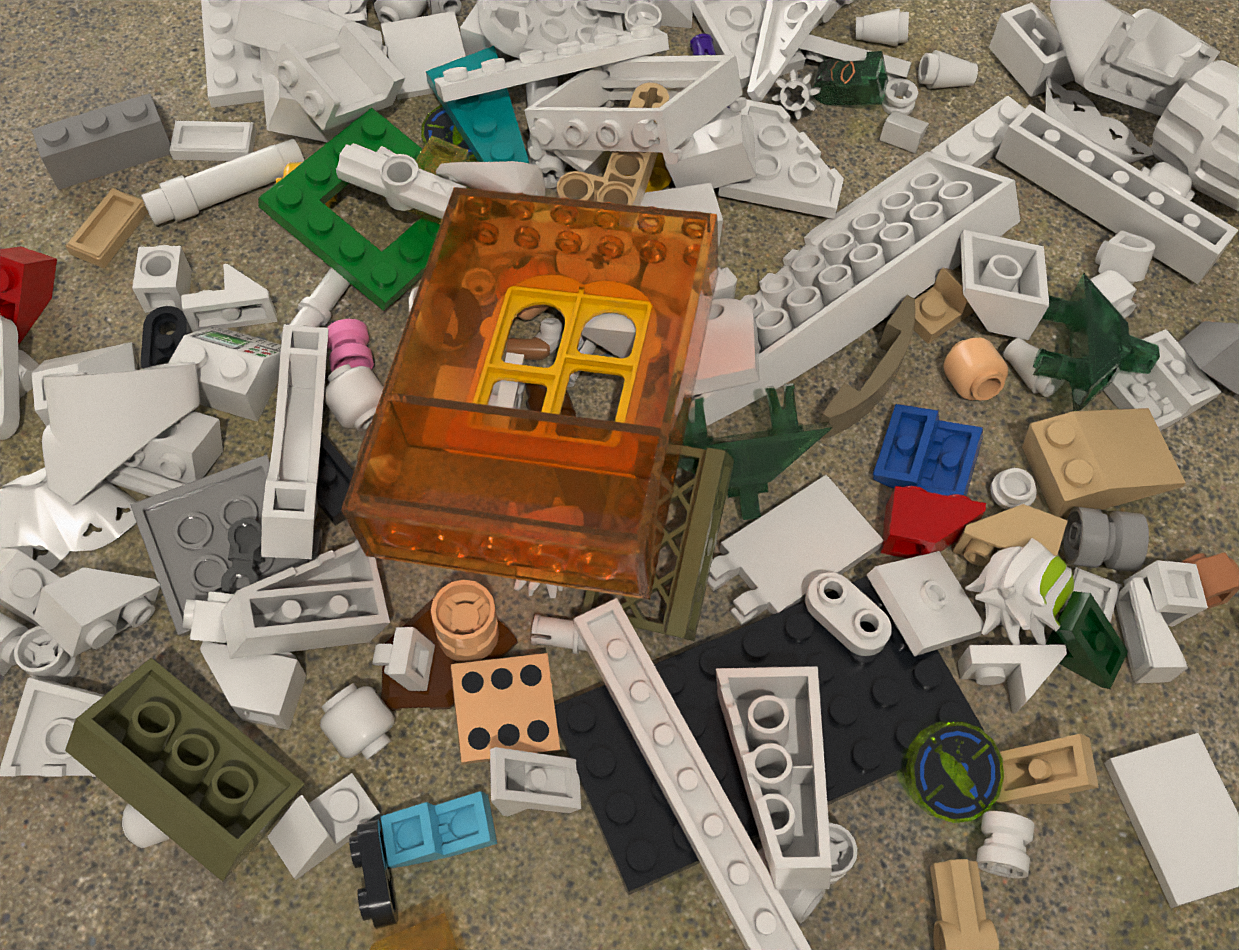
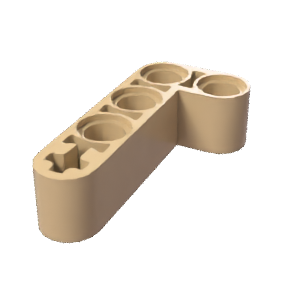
[557,82,669,230]

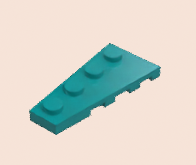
[426,46,529,164]

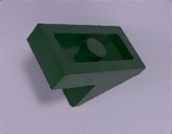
[1046,591,1128,689]

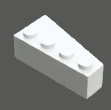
[716,666,832,889]

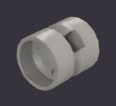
[1064,506,1149,572]

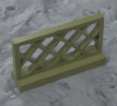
[581,438,734,641]

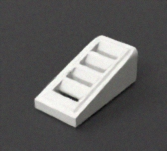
[1116,578,1188,683]

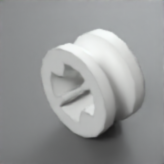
[881,78,918,115]

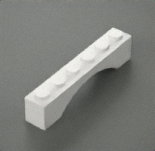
[261,324,329,559]

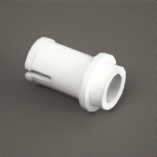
[531,614,587,655]

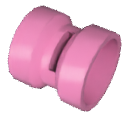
[327,319,374,372]

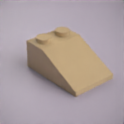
[1022,408,1186,520]

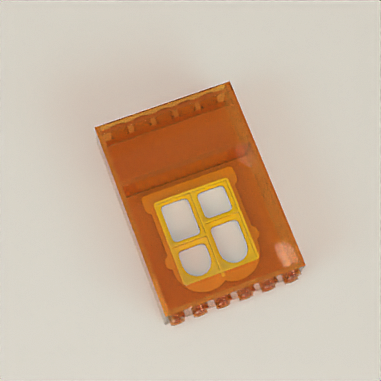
[341,187,719,600]

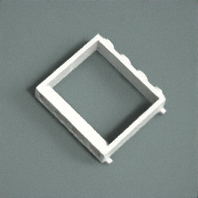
[524,55,746,165]

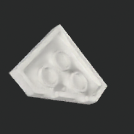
[718,99,844,219]

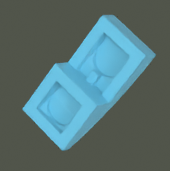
[380,791,497,868]

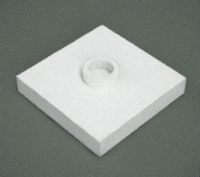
[867,551,984,656]

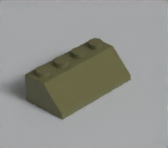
[65,658,305,882]

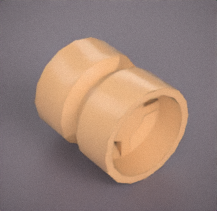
[431,580,499,663]

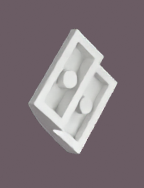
[381,11,465,100]
[1091,329,1221,431]

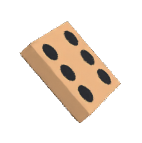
[450,653,560,765]

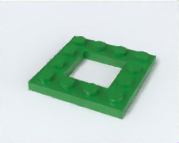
[258,108,492,311]

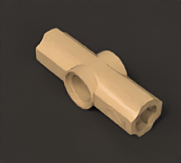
[930,859,999,950]

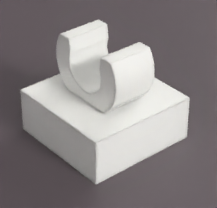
[372,627,435,691]

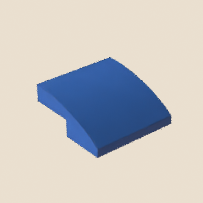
[873,404,983,496]

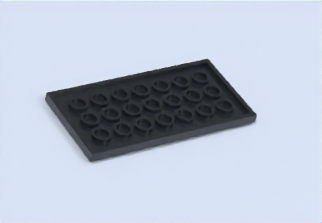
[555,576,984,895]

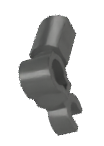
[221,518,322,594]

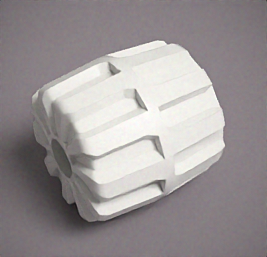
[1151,60,1239,211]

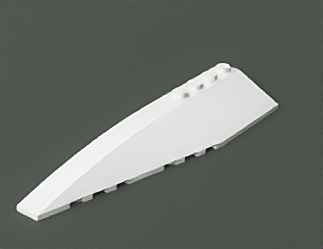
[603,151,1020,456]

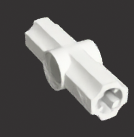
[336,143,467,222]

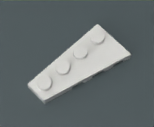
[0,677,104,777]

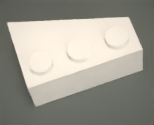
[221,534,390,659]

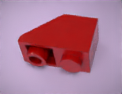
[0,246,57,345]
[880,486,986,559]

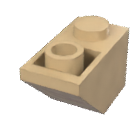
[953,504,1068,566]

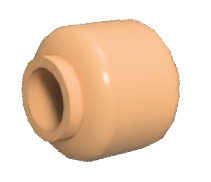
[943,337,1008,401]

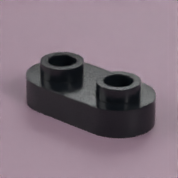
[140,306,191,369]
[349,819,398,929]

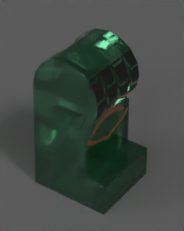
[812,51,888,105]

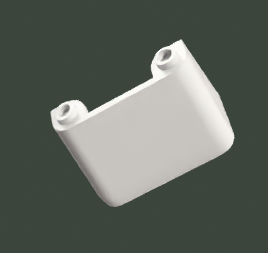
[1050,0,1220,116]

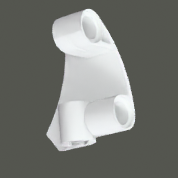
[42,362,200,506]

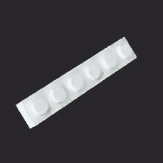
[434,24,669,102]

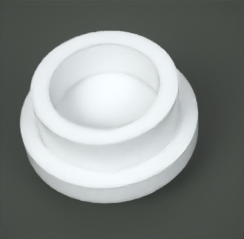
[990,468,1037,510]

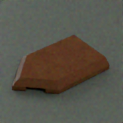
[381,581,518,711]

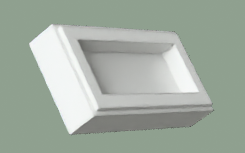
[169,121,256,161]

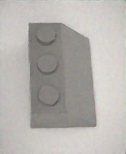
[31,93,171,190]

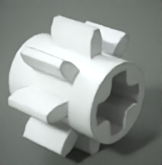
[772,69,821,119]

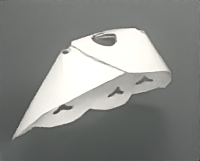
[1045,77,1154,163]
[436,161,546,212]
[0,467,137,570]

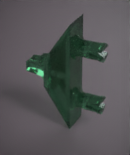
[1033,272,1160,411]
[657,383,833,520]

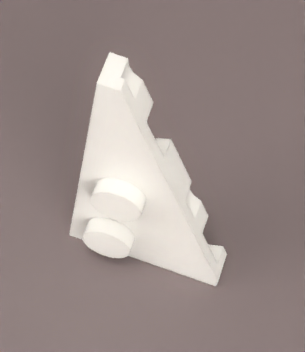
[747,0,833,101]

